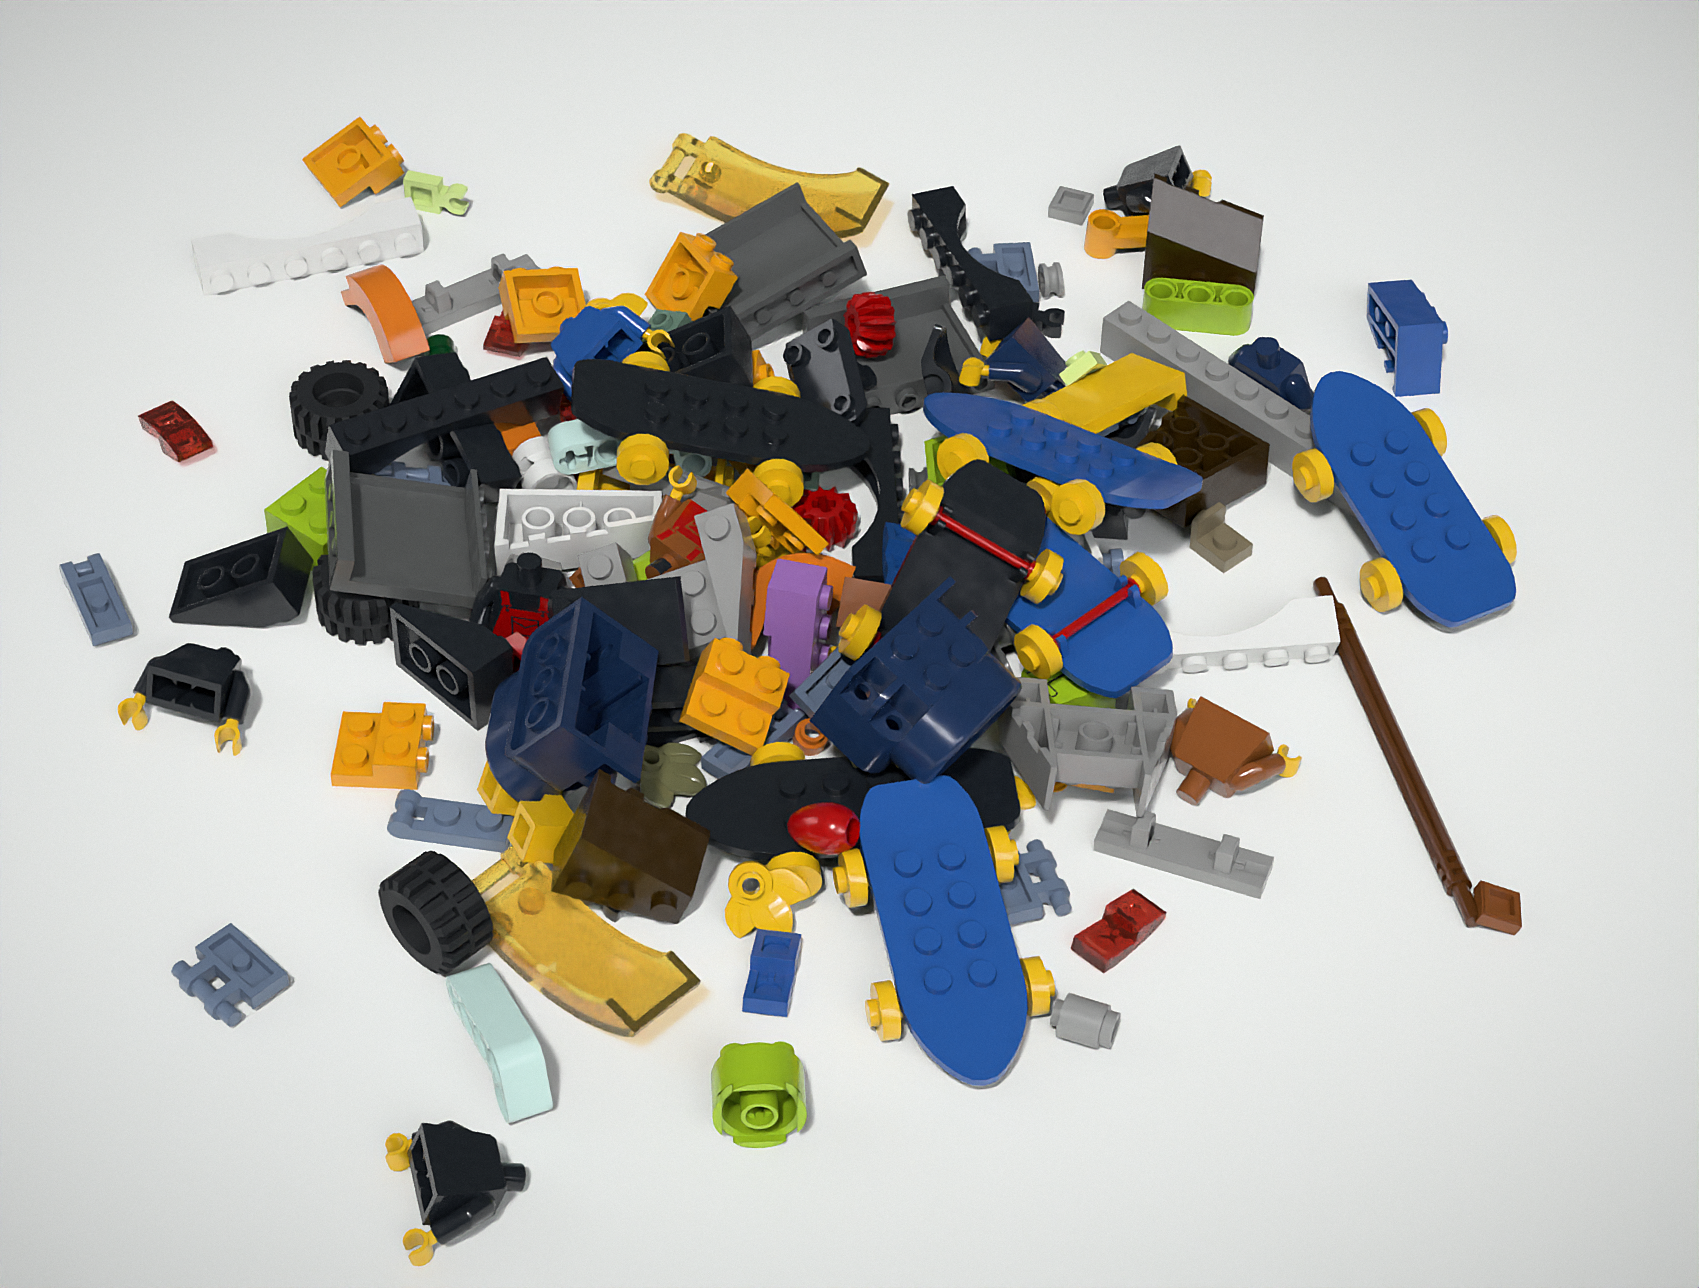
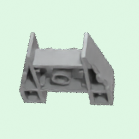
[577,503,757,667]
[998,677,1177,817]

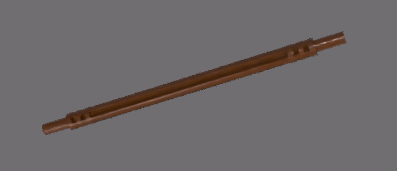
[1313,577,1479,927]

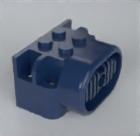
[809,576,1022,784]
[485,597,659,802]

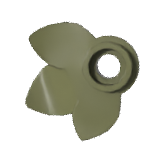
[636,743,707,809]

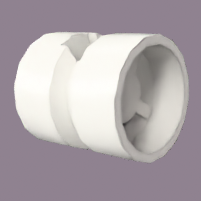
[512,436,577,490]

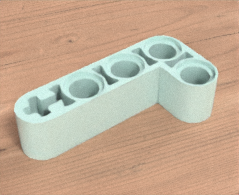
[547,419,712,478]
[446,963,553,1124]

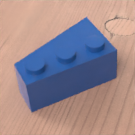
[1366,279,1448,397]

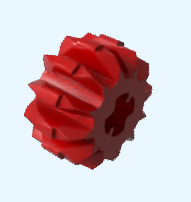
[843,292,897,358]
[791,485,858,552]

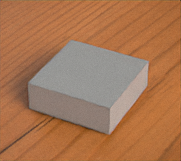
[1048,186,1094,226]

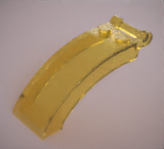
[649,133,890,238]
[471,845,701,1037]

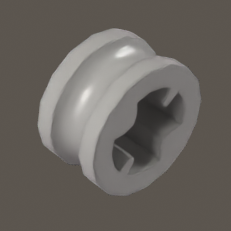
[1038,262,1064,297]

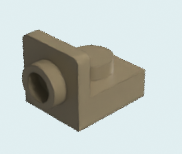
[1189,502,1253,574]

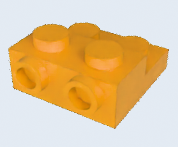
[302,116,404,207]
[644,232,738,321]
[498,266,586,343]
[725,468,829,555]
[679,638,790,755]
[330,702,434,790]

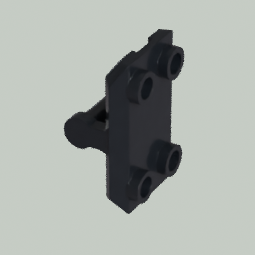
[783,318,877,424]

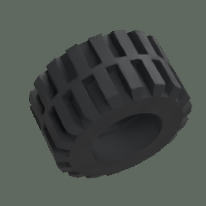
[289,360,390,460]
[312,549,420,645]
[378,850,493,975]

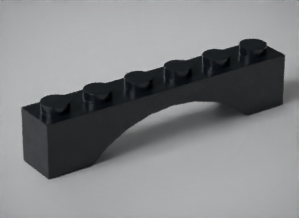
[907,186,1033,341]
[325,357,564,475]
[848,408,904,583]

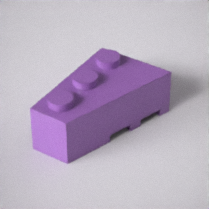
[763,559,833,710]

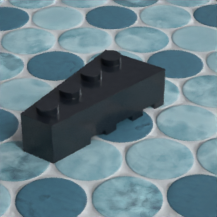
[390,352,522,504]

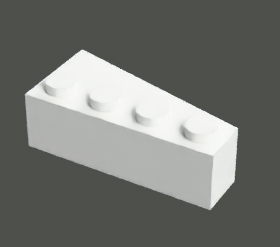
[494,489,662,575]

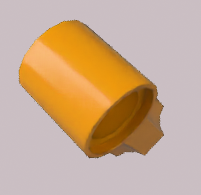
[1084,209,1149,259]

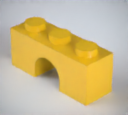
[477,761,574,864]

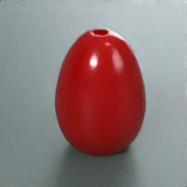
[787,802,860,856]

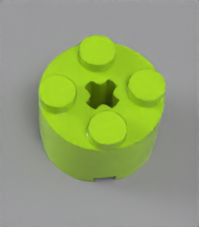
[711,1041,807,1148]

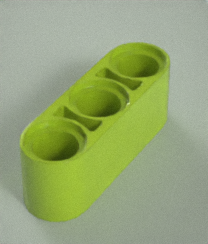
[1142,278,1254,336]

